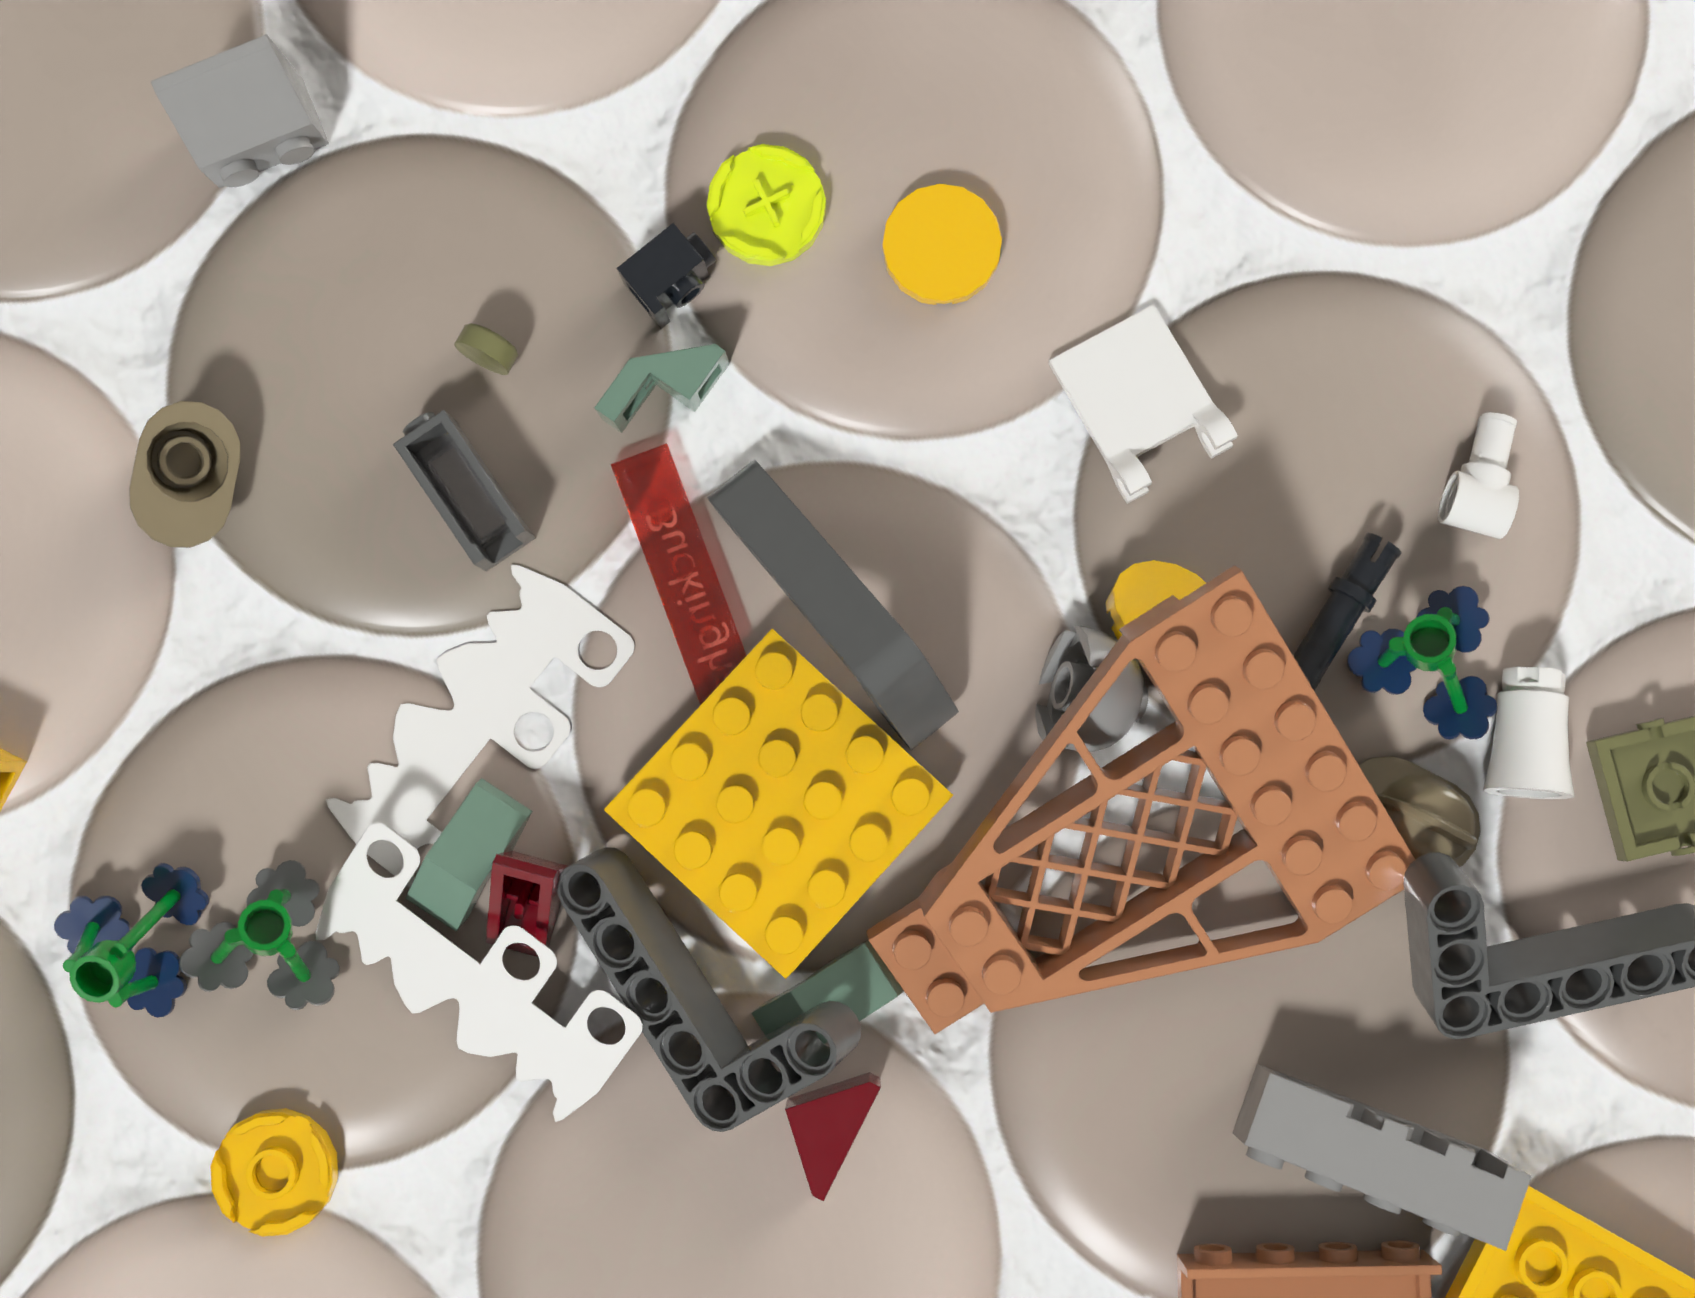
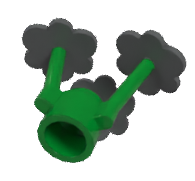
[179,860,340,1010]

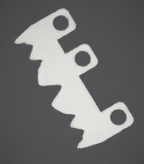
[325,565,635,888]
[316,823,643,1122]

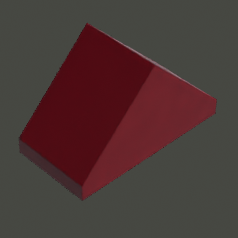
[486,851,568,957]
[785,1072,881,1201]

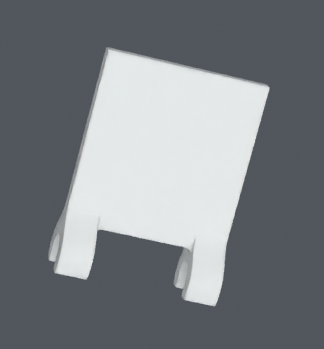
[1049,304,1238,504]

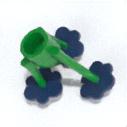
[1347,586,1498,740]
[54,863,209,1018]

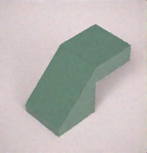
[594,344,729,433]
[405,778,533,932]
[751,940,904,1044]

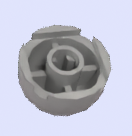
[1035,626,1148,752]

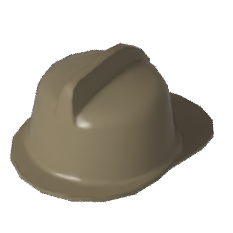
[129,401,240,548]
[1359,756,1481,867]

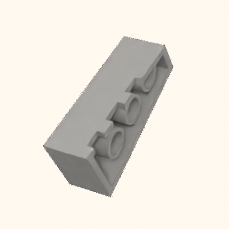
[1233,1064,1532,1251]

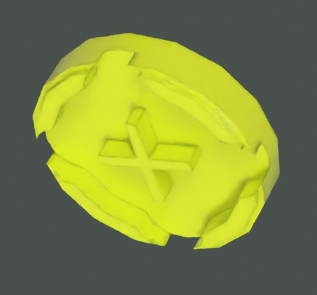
[707,144,826,266]

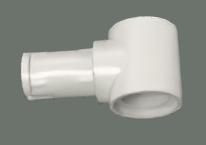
[1438,412,1519,539]

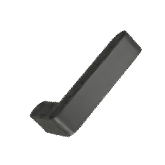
[707,459,959,750]
[557,847,861,1132]
[1403,852,1695,1039]

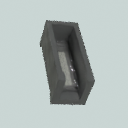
[393,410,536,572]

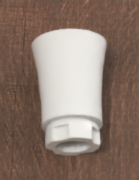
[1483,667,1574,799]

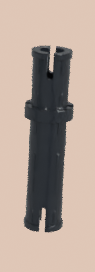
[1293,533,1402,691]

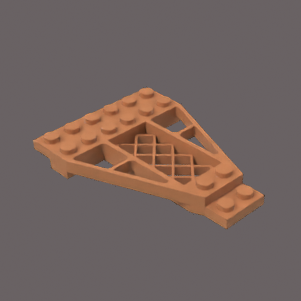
[866,565,1415,1034]

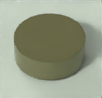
[454,323,518,375]

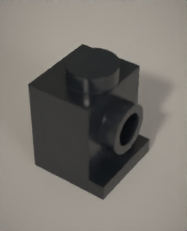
[616,223,716,329]

